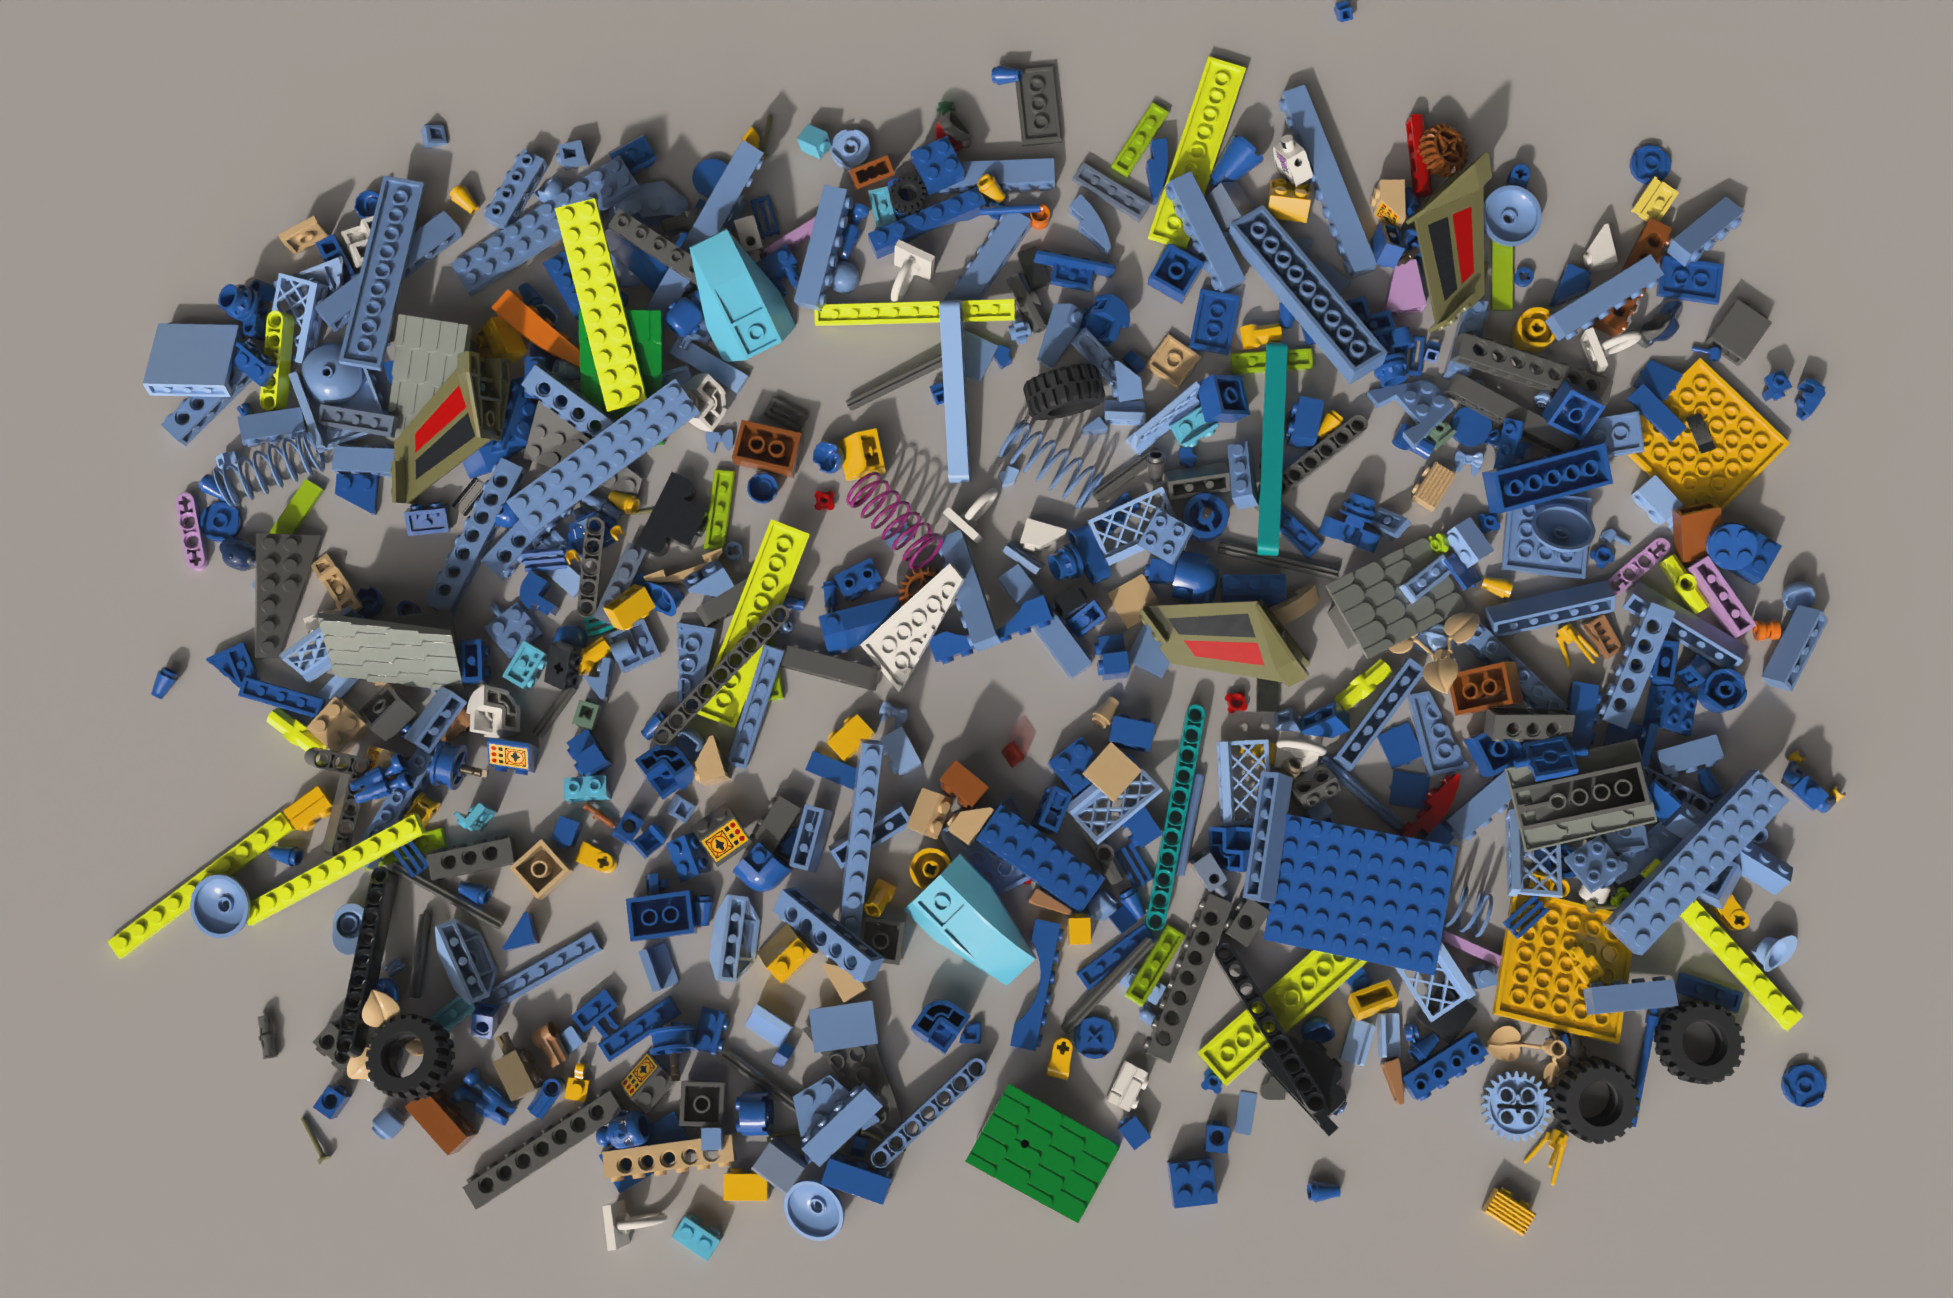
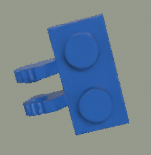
[571,989,619,1038]

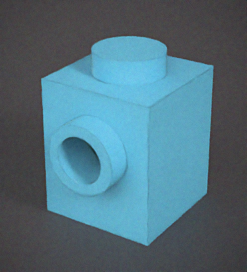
[797,124,831,159]

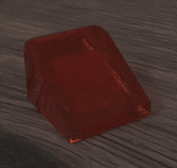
[1001,741,1025,768]

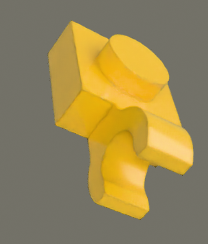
[1239,742,1277,765]
[1567,946,1605,985]
[564,1062,591,1102]

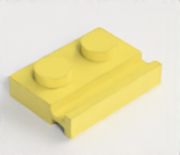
[1631,176,1679,222]

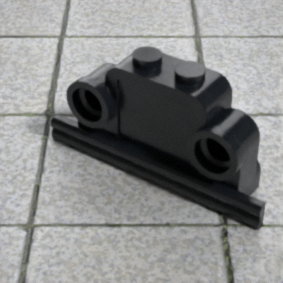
[1257,1036,1346,1136]

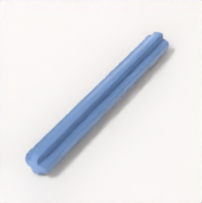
[1319,755,1405,831]
[1175,773,1204,876]

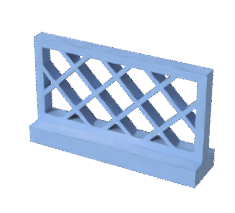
[272,273,329,364]
[1126,382,1201,456]
[1087,486,1177,566]
[280,606,367,684]
[1216,739,1270,826]
[1067,754,1163,844]
[1505,809,1562,898]
[1395,942,1476,1022]

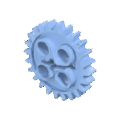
[1480,1070,1552,1142]

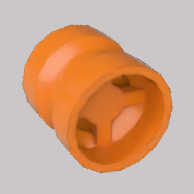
[1030,204,1050,230]
[1752,619,1781,641]

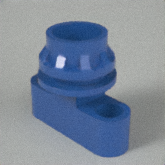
[218,279,276,341]
[1373,326,1415,387]
[1318,492,1381,553]
[1048,524,1111,584]

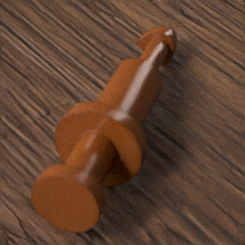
[582,800,617,828]

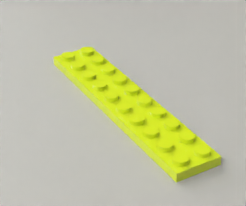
[1148,56,1246,251]
[555,198,647,412]
[697,519,810,728]
[1197,950,1368,1087]

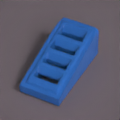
[1095,492,1139,535]

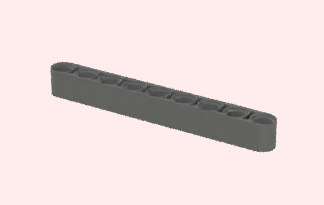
[653,605,789,745]

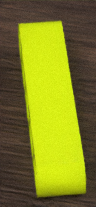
[260,311,295,411]

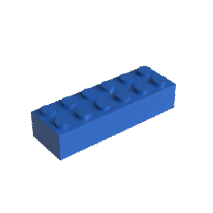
[1482,443,1613,513]
[976,804,1105,914]

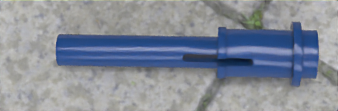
[821,581,838,613]

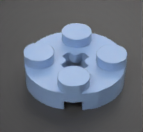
[831,129,871,170]

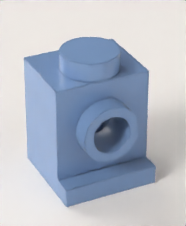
[556,140,589,170]
[1466,963,1498,989]

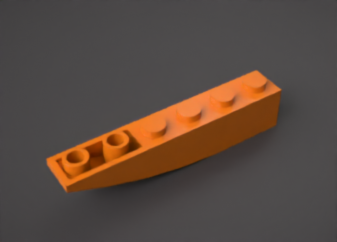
[491,289,580,368]

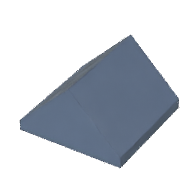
[1205,182,1254,233]
[751,1137,808,1195]

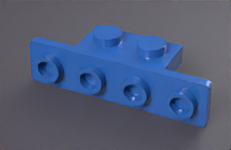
[1033,250,1116,292]
[491,377,537,454]
[1493,418,1531,469]

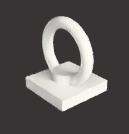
[891,239,935,303]
[1579,327,1642,375]
[943,488,998,544]
[1273,730,1327,773]
[602,1199,667,1251]

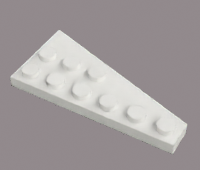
[860,563,965,692]

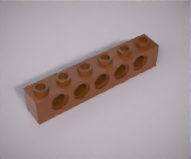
[1593,218,1673,337]

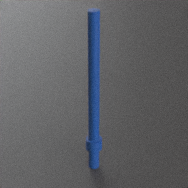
[1631,1008,1660,1127]

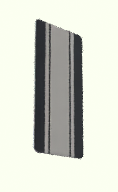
[452,478,484,516]

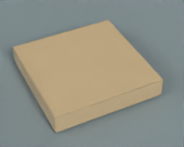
[278,216,330,255]
[1145,334,1202,390]
[1107,574,1161,630]
[1082,742,1142,802]

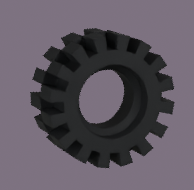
[890,175,926,215]

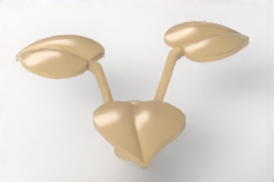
[1389,613,1480,694]
[347,989,424,1079]
[1486,1026,1572,1088]

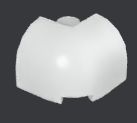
[341,216,374,268]
[682,373,727,432]
[466,685,520,738]

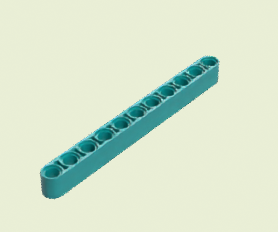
[1257,342,1288,556]
[1145,705,1205,931]

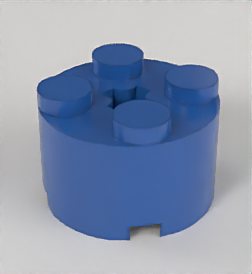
[1696,669,1747,713]
[736,1091,774,1136]

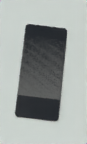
[1686,413,1716,454]

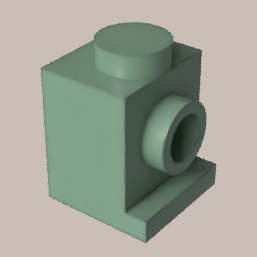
[1426,420,1457,449]
[572,698,602,732]

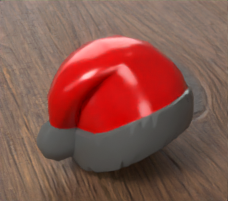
[934,112,972,153]

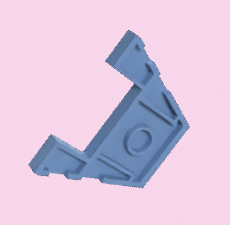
[1367,378,1454,449]
[793,1074,880,1164]

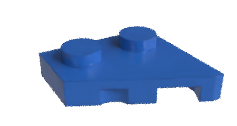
[335,474,379,515]
[206,642,261,688]

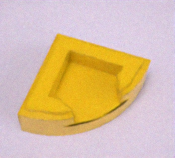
[740,126,761,150]

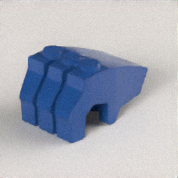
[1794,378,1826,421]

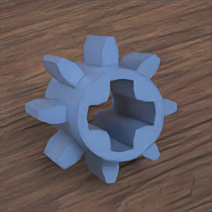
[1008,317,1031,344]

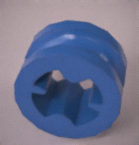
[1514,267,1534,287]

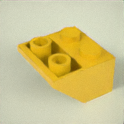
[1266,178,1311,223]
[473,317,527,364]
[838,428,886,481]

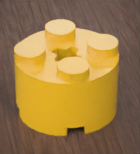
[1512,307,1555,354]
[910,848,951,890]

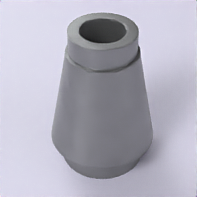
[1146,450,1167,482]

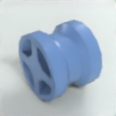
[543,530,567,555]

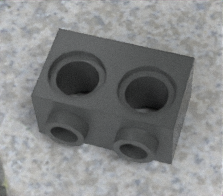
[1291,763,1341,811]
[313,1022,352,1070]

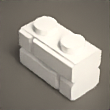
[1105,1060,1150,1112]

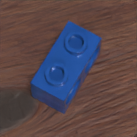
[1031,785,1073,834]

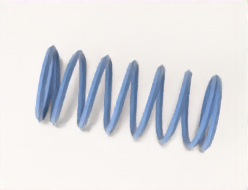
[999,420,1104,509]
[213,430,325,508]
[1444,881,1493,938]

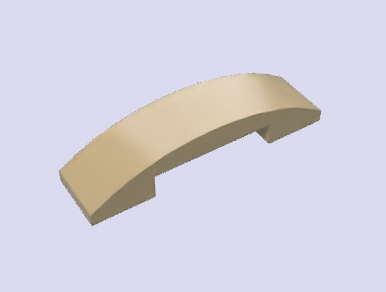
[644,548,725,585]
[311,553,363,617]
[1269,583,1319,625]

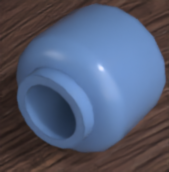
[1086,890,1118,921]
[372,1107,405,1140]

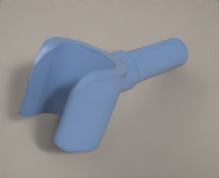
[1600,529,1631,546]

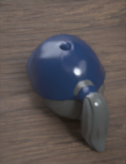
[1628,301,1682,348]
[219,537,256,571]

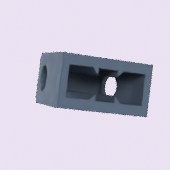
[1188,849,1229,898]

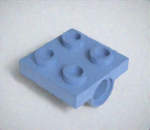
[1138,509,1194,565]
[606,618,661,674]
[1564,835,1627,894]

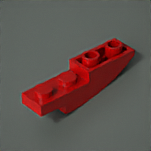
[1399,773,1461,838]

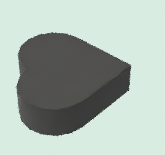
[1259,1075,1285,1100]

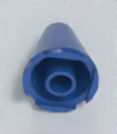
[1209,133,1264,188]

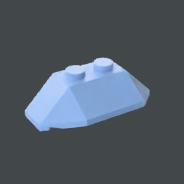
[608,181,689,226]
[709,894,760,982]
[435,919,497,1005]

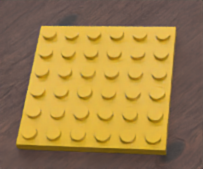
[1628,358,1790,511]
[1492,894,1632,1044]

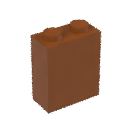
[846,155,895,190]
[1672,501,1722,563]

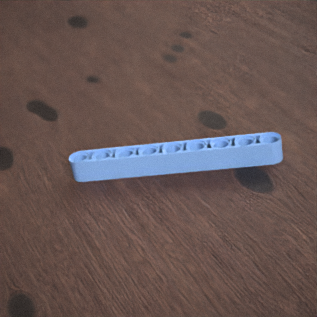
[939,300,971,484]

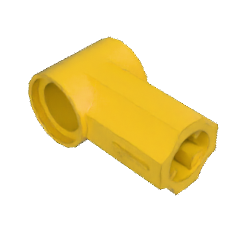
[1240,323,1282,350]
[579,637,612,675]
[863,878,897,918]

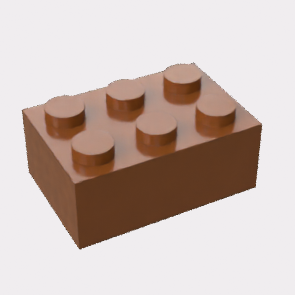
[732,420,804,478]
[1450,662,1524,716]
[939,760,989,811]
[405,1088,478,1156]

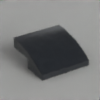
[1416,981,1477,1044]

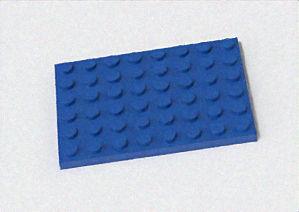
[1263,814,1458,975]

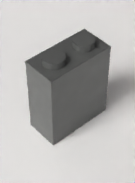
[1705,299,1772,366]

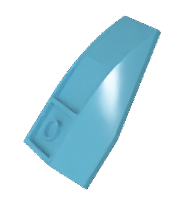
[689,228,796,362]
[903,853,1037,986]

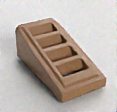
[1581,614,1624,659]
[1028,888,1072,915]
[1380,1057,1404,1105]

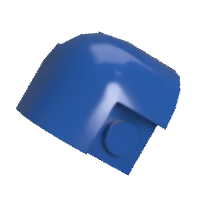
[1077,294,1130,347]
[1172,550,1219,604]
[635,745,695,800]
[1209,825,1253,872]
[733,842,794,892]
[911,1000,971,1055]

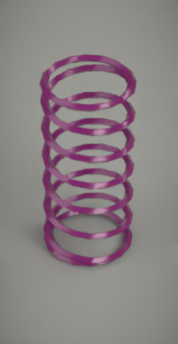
[846,472,943,569]

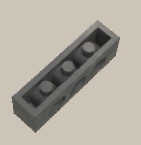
[1484,708,1575,742]
[427,835,518,881]

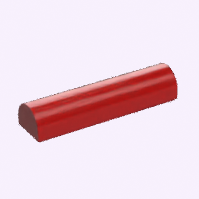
[1405,114,1433,198]

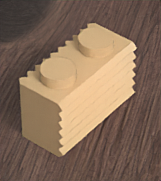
[1411,462,1456,512]

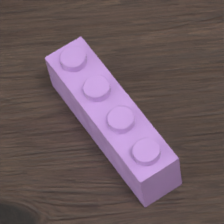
[1686,556,1756,638]

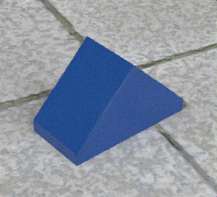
[502,912,539,951]

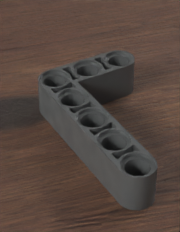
[304,747,370,857]

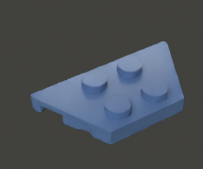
[272,256,343,313]

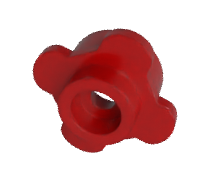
[814,491,835,511]
[1225,691,1248,714]

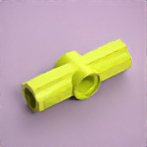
[1659,554,1710,615]
[1333,659,1392,711]
[266,707,327,758]

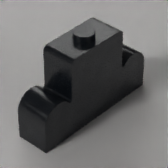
[636,472,708,557]

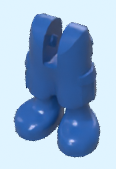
[837,203,870,260]
[349,753,414,803]
[451,1067,518,1126]

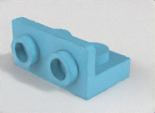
[1168,405,1219,447]
[502,641,548,690]
[564,775,611,803]
[454,802,497,832]
[672,1213,722,1261]

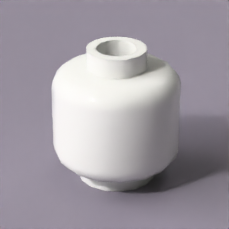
[1579,883,1611,904]

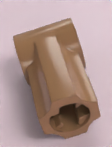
[441,705,470,742]
[531,1021,570,1068]

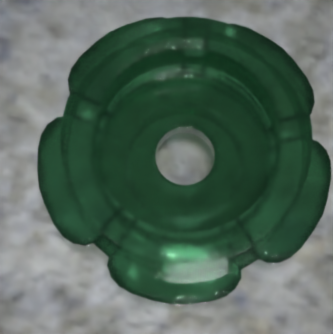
[936,102,956,116]

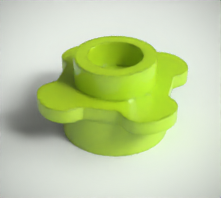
[1429,533,1450,555]
[1610,887,1630,906]

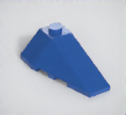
[605,212,668,293]
[462,437,528,479]
[818,596,901,656]

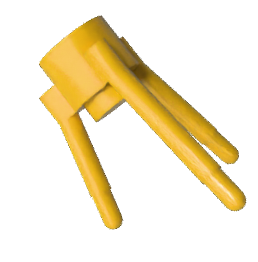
[1556,623,1599,667]
[1524,1129,1569,1185]

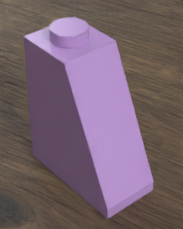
[1383,259,1427,317]

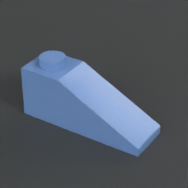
[1037,304,1084,368]

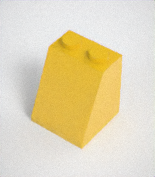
[757,923,817,984]

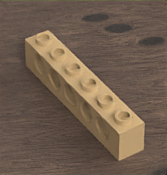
[602,1134,737,1182]

